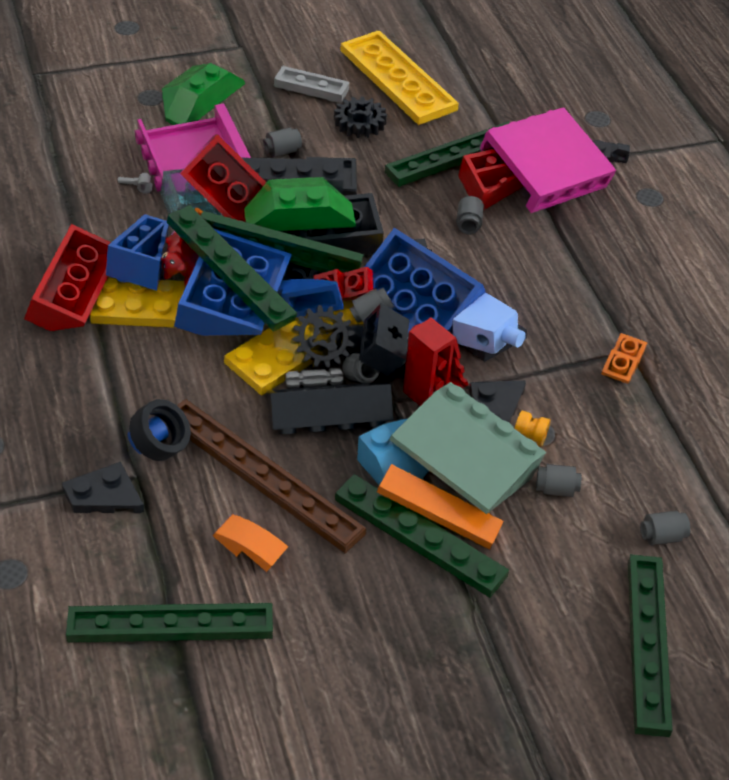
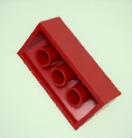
[180,134,267,222]
[24,224,111,331]

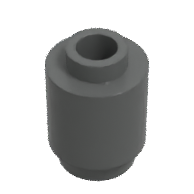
[263,127,302,157]
[456,196,484,234]
[350,287,394,323]
[342,353,380,384]
[536,464,582,497]
[640,510,690,546]

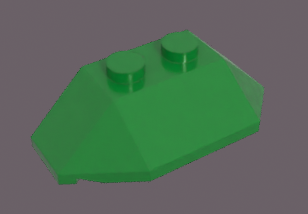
[162,63,245,125]
[244,177,356,231]

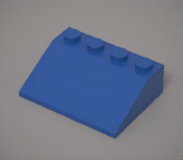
[174,228,292,336]
[364,228,486,335]

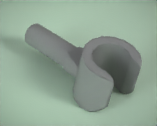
[118,173,153,194]

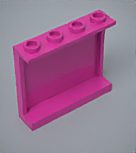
[134,103,251,201]
[480,107,616,213]

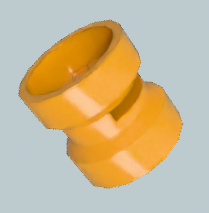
[514,410,551,447]

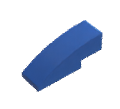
[277,279,344,317]

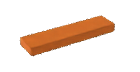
[377,464,504,550]

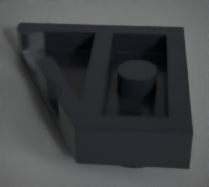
[469,380,526,423]
[62,461,144,513]

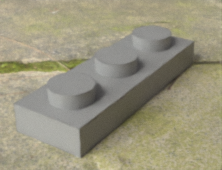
[274,66,349,103]

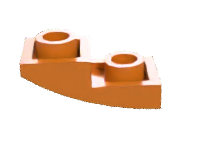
[601,333,647,384]
[213,514,288,572]

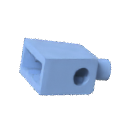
[453,293,525,354]

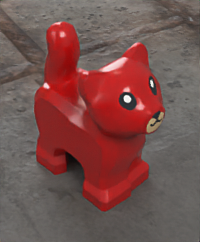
[161,232,199,287]

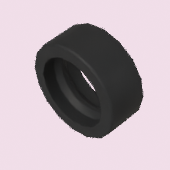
[129,399,191,461]

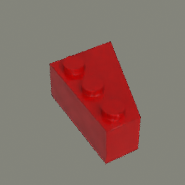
[458,149,524,211]
[403,318,469,406]

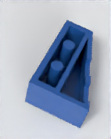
[106,214,169,291]

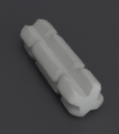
[286,368,343,388]

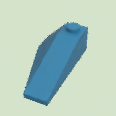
[357,418,429,485]

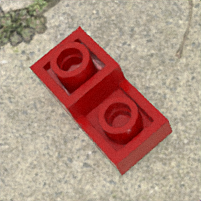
[313,267,373,301]

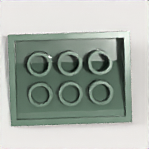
[389,382,546,514]

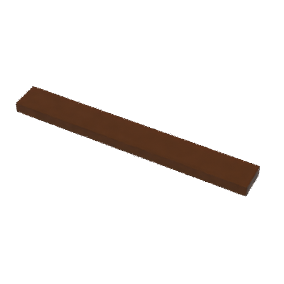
[177,399,366,554]

